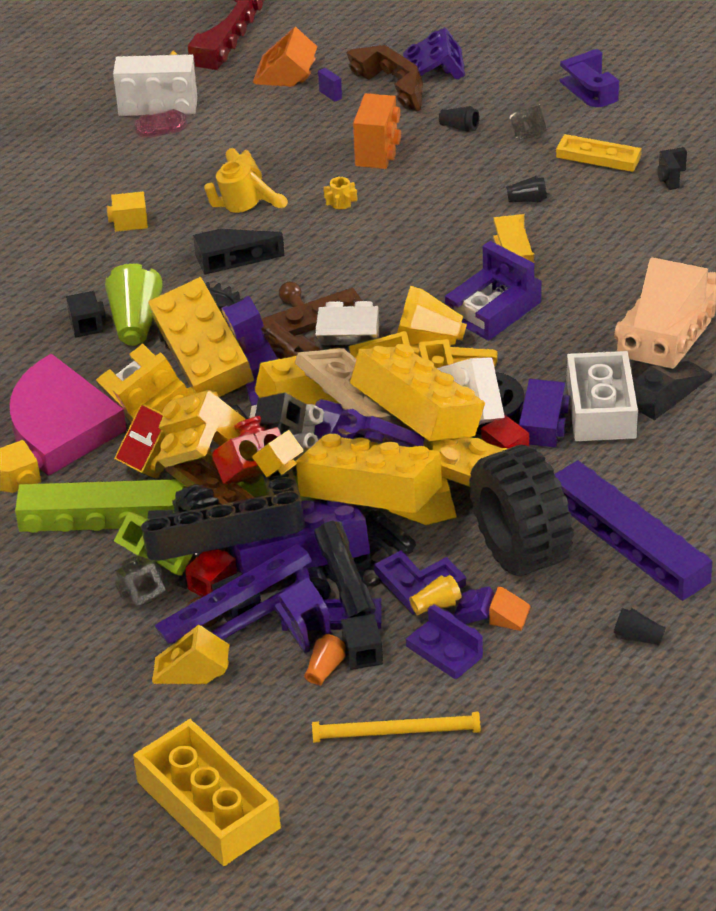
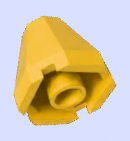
[397,286,467,345]

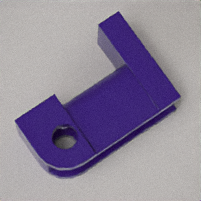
[560,49,619,107]
[221,295,278,378]
[274,578,333,654]

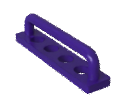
[155,544,312,645]

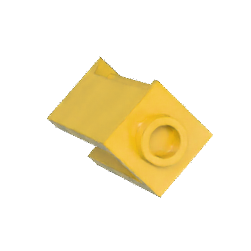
[494,214,534,263]

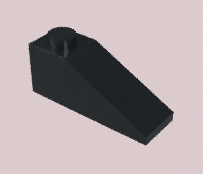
[193,229,285,275]
[633,361,712,421]

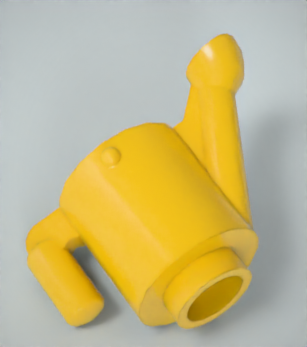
[204,160,288,213]

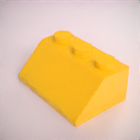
[255,348,340,405]

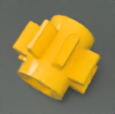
[324,177,357,210]

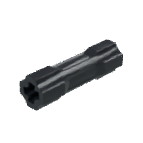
[314,520,376,618]

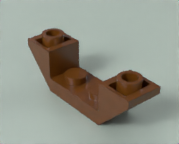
[346,45,423,112]

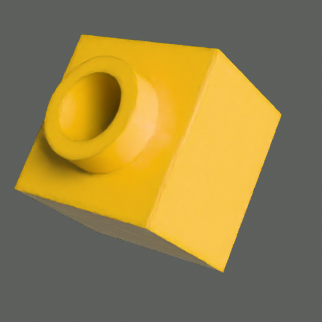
[252,430,304,477]

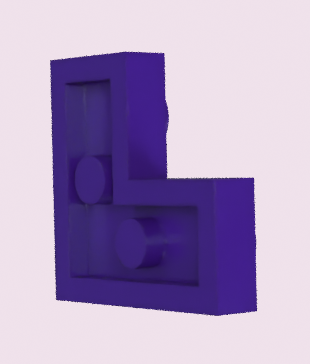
[374,551,466,614]

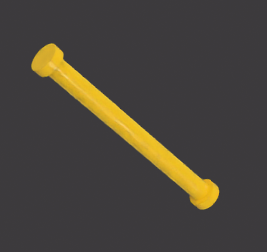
[312,712,480,743]

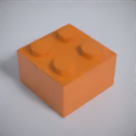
[353,93,401,169]

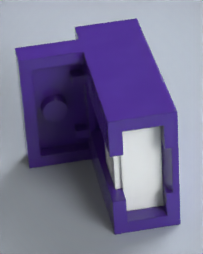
[445,241,542,341]

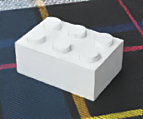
[113,55,197,116]
[566,351,638,441]

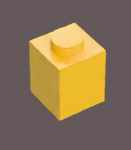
[107,192,148,232]

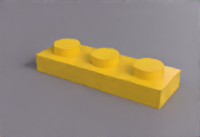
[556,134,641,172]

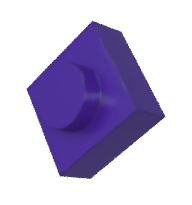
[454,586,495,624]

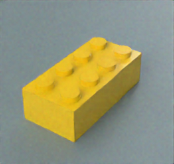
[148,277,254,397]
[350,344,486,441]
[296,434,442,514]
[133,719,281,867]

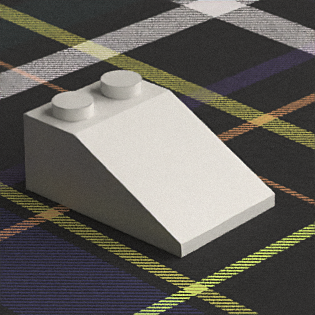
[316,301,379,345]

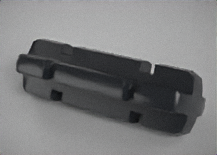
[365,510,416,554]

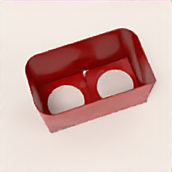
[212,427,281,484]

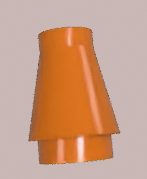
[304,634,346,686]

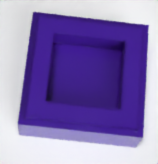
[318,68,342,102]

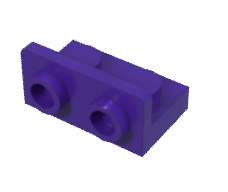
[406,604,483,680]

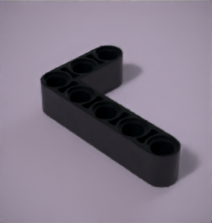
[141,468,305,561]

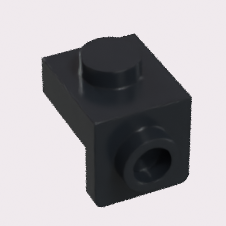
[657,147,687,190]

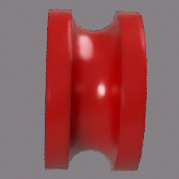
[234,416,265,437]

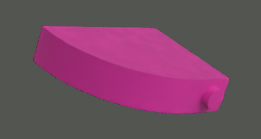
[10,354,127,476]

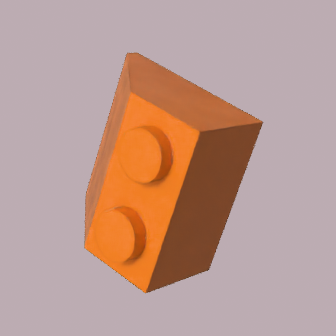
[253,27,317,87]

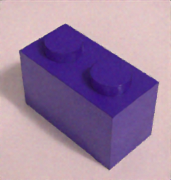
[519,379,571,447]

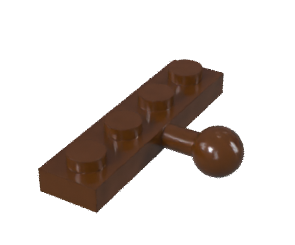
[261,281,362,341]
[165,458,262,505]

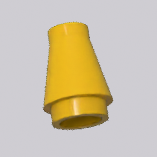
[409,575,461,615]

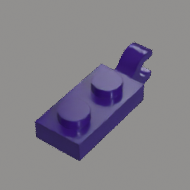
[337,409,425,447]

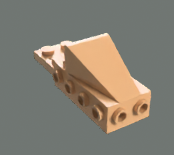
[614,257,716,369]

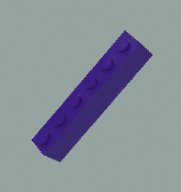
[555,460,713,601]

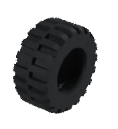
[469,445,574,576]

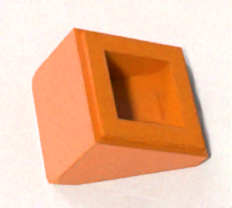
[489,586,530,631]

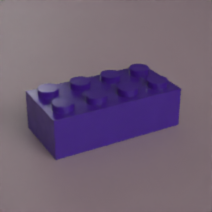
[228,499,370,574]

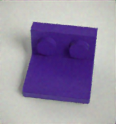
[403,27,465,79]

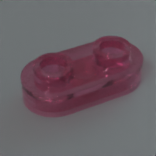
[135,109,187,138]

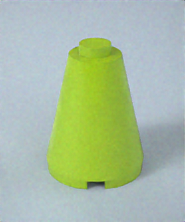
[105,264,163,346]

